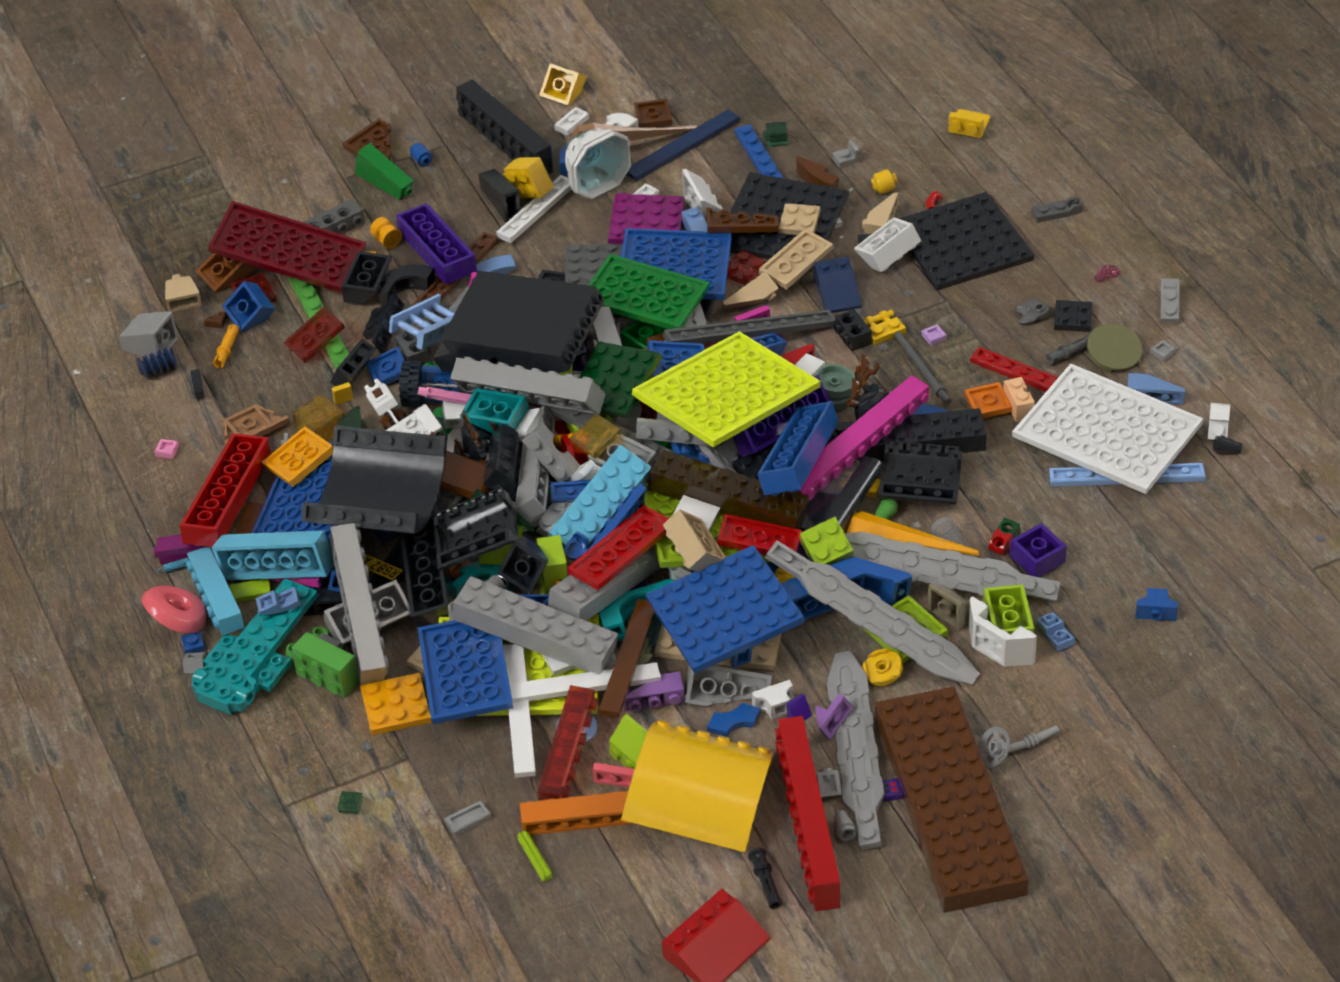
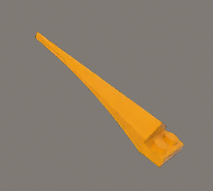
[843,511,979,556]

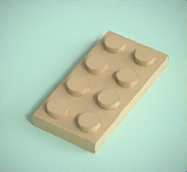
[759,228,833,290]

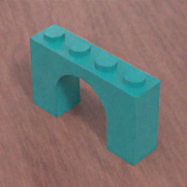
[599,578,674,641]

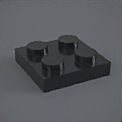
[1054,300,1092,332]

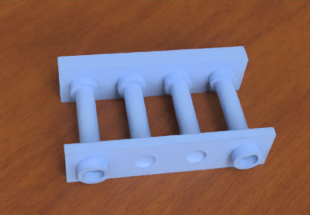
[389,294,455,350]

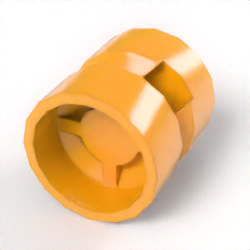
[370,217,402,249]

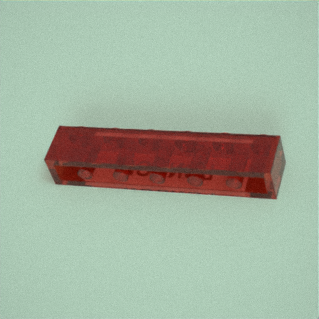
[537,685,597,801]

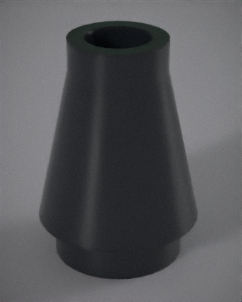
[1213,435,1242,454]

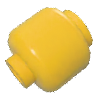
[871,169,898,195]

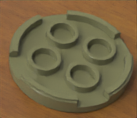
[1086,324,1142,372]

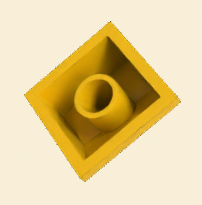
[539,64,587,105]

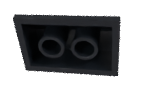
[341,251,392,305]

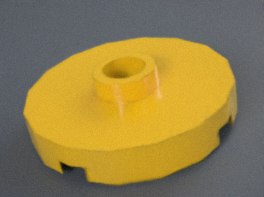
[862,648,903,686]

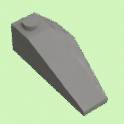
[685,665,772,706]

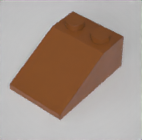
[196,253,257,293]

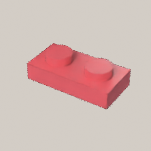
[592,763,635,788]

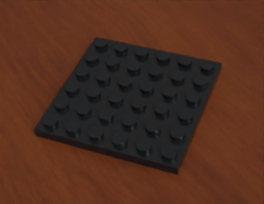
[730,172,849,268]
[899,192,1034,291]

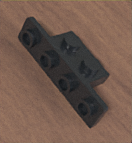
[363,293,404,354]

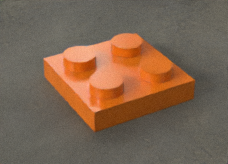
[964,382,1012,419]

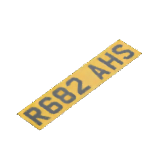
[364,554,403,580]

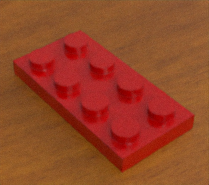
[717,514,802,556]

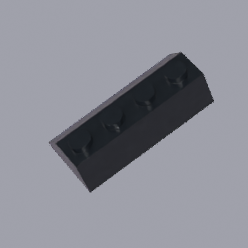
[483,423,522,502]

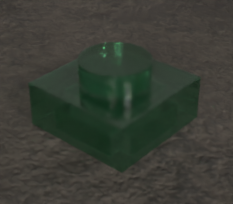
[337,791,363,814]

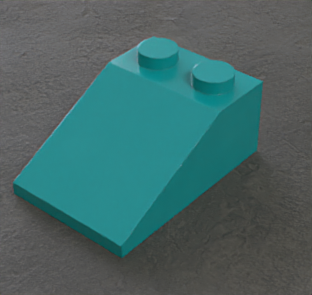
[460,388,530,433]

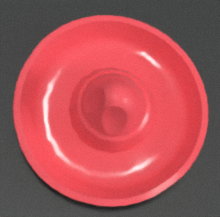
[141,586,208,634]

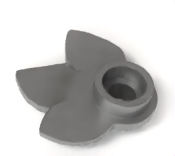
[1014,298,1050,324]

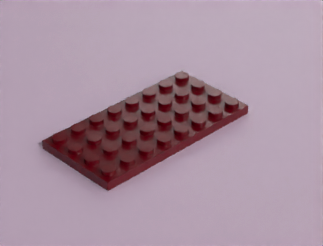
[208,201,366,293]

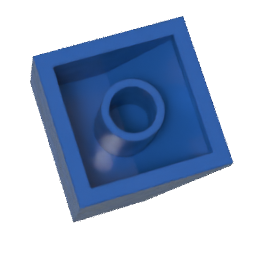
[222,281,275,332]

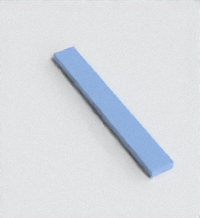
[1049,463,1206,487]

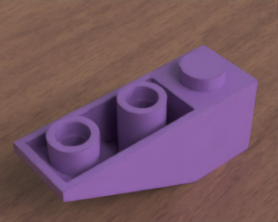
[624,671,685,712]

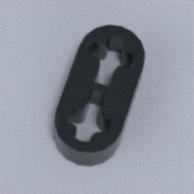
[190,369,205,399]

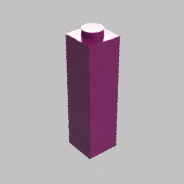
[154,534,215,565]

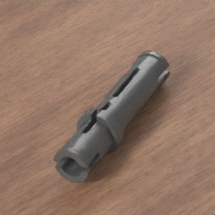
[1045,334,1090,365]

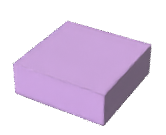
[922,324,947,346]

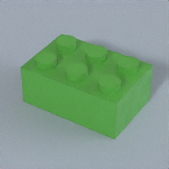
[291,632,359,698]

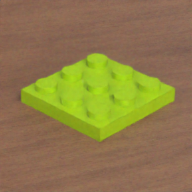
[863,595,948,663]

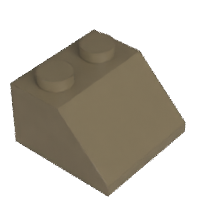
[928,583,970,631]

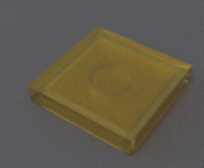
[569,414,622,459]

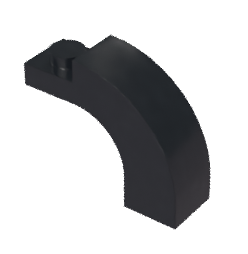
[378,264,436,307]

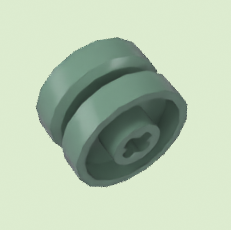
[815,364,855,411]

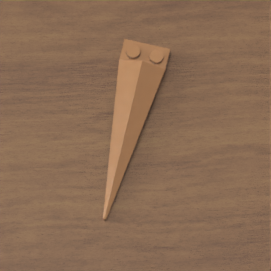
[567,123,698,148]

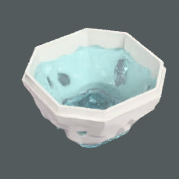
[565,128,631,199]

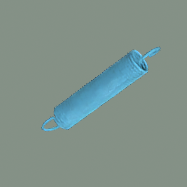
[157,557,189,572]

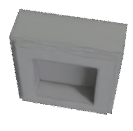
[1150,340,1177,362]

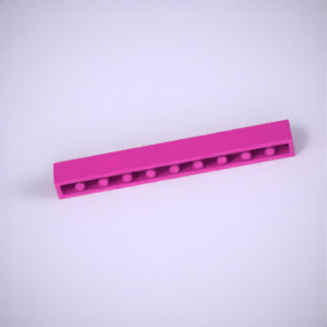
[796,375,929,500]

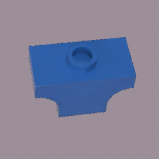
[1136,588,1178,621]

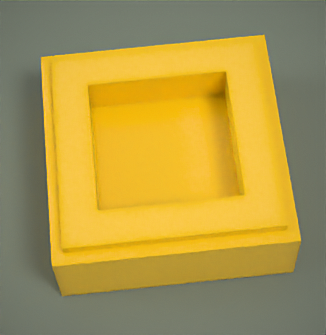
[332,382,353,405]

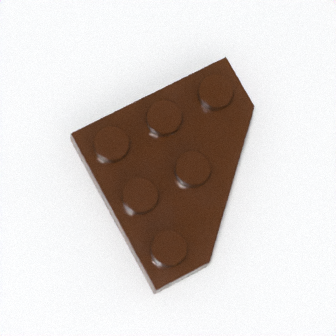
[342,118,391,161]

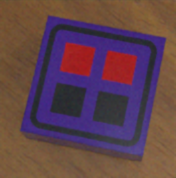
[882,778,903,802]

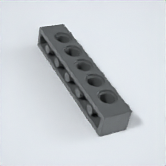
[303,199,365,234]

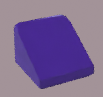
[787,694,812,721]

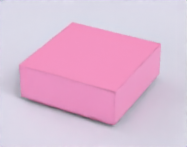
[154,439,179,459]

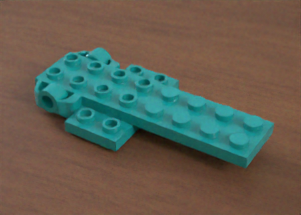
[191,579,319,715]

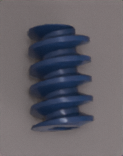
[136,347,177,379]

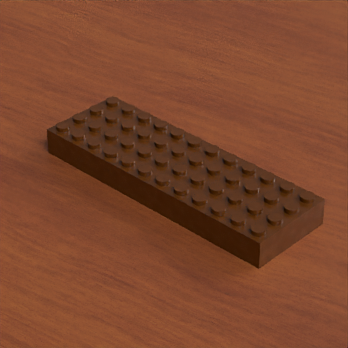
[875,686,1029,913]

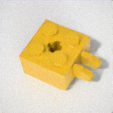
[503,157,554,198]

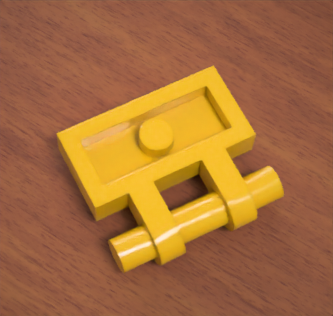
[864,309,906,345]

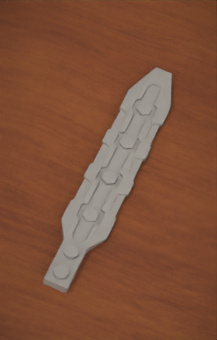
[845,532,1060,603]
[765,540,980,686]
[827,651,885,851]

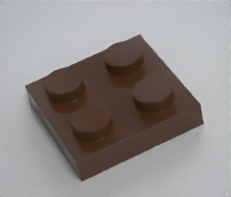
[634,99,673,128]

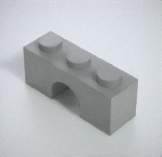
[522,422,580,482]

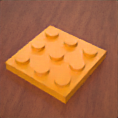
[262,426,334,487]
[360,672,432,736]

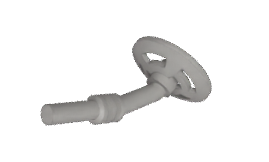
[979,725,1060,768]

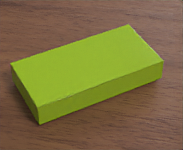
[230,579,271,603]

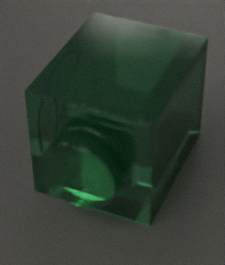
[763,121,788,147]

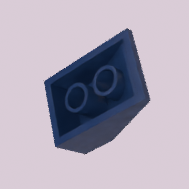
[814,257,862,313]

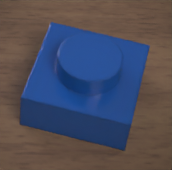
[181,631,205,655]

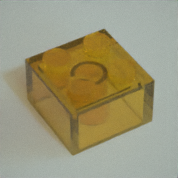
[292,394,347,441]

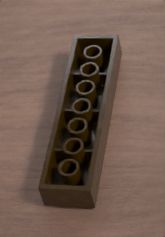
[647,450,810,529]

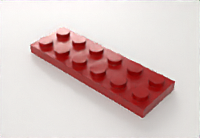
[567,505,669,591]

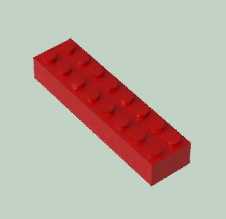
[180,433,271,547]

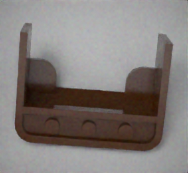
[430,431,492,499]

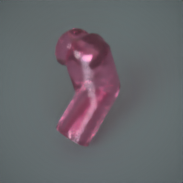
[1094,265,1120,283]

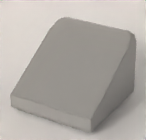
[183,652,206,674]

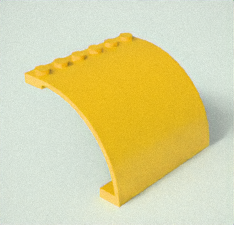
[621,720,774,852]

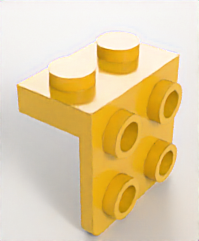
[948,109,990,138]

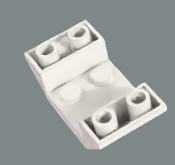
[969,596,1037,667]

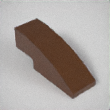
[796,156,839,189]

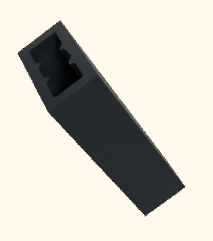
[479,168,520,223]

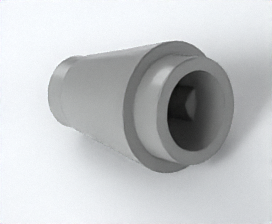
[834,811,857,841]

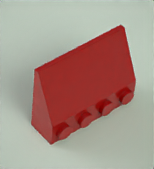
[662,888,770,982]

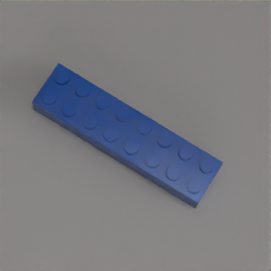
[757,401,839,496]

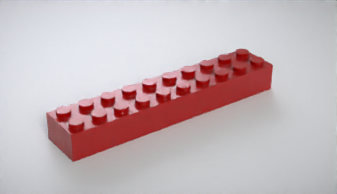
[775,716,840,912]

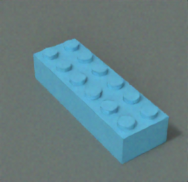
[549,445,651,558]
[212,530,334,580]

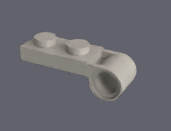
[1160,278,1179,323]

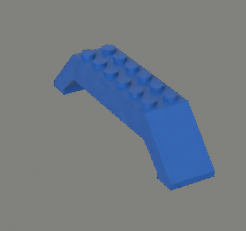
[731,557,912,668]

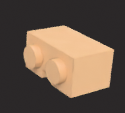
[1004,377,1035,422]

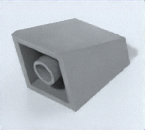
[119,311,178,358]

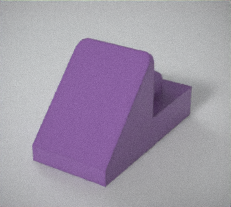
[815,694,853,740]

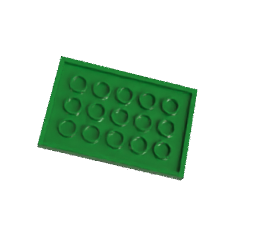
[588,254,709,329]

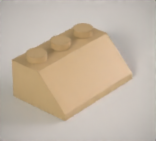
[663,509,726,572]

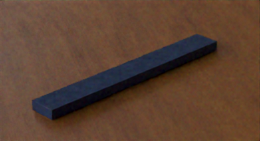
[626,109,740,182]

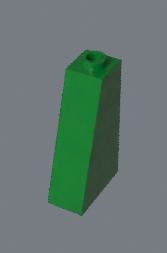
[355,143,413,200]

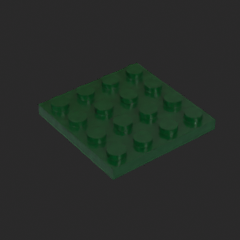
[579,342,662,418]

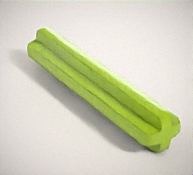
[517,830,552,882]

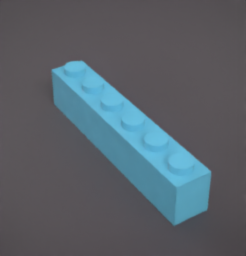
[186,547,245,635]

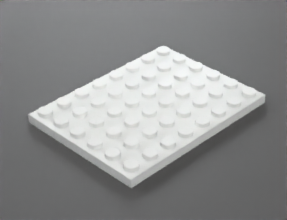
[1012,364,1203,494]

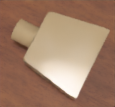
[165,274,202,312]

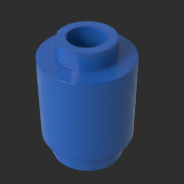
[410,143,433,167]

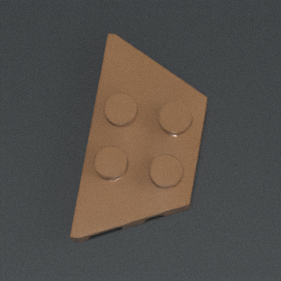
[223,404,290,445]

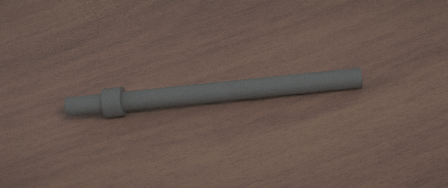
[894,331,951,405]

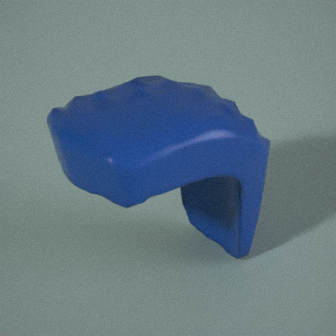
[563,532,589,561]

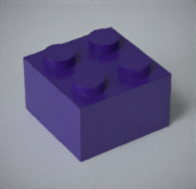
[1010,523,1067,577]

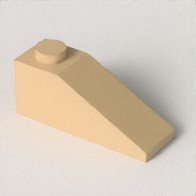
[862,193,898,234]
[721,271,779,310]

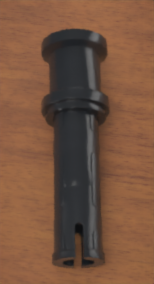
[748,848,782,909]

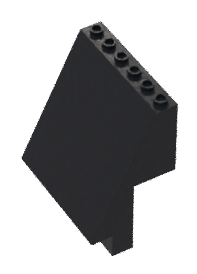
[433,271,605,373]

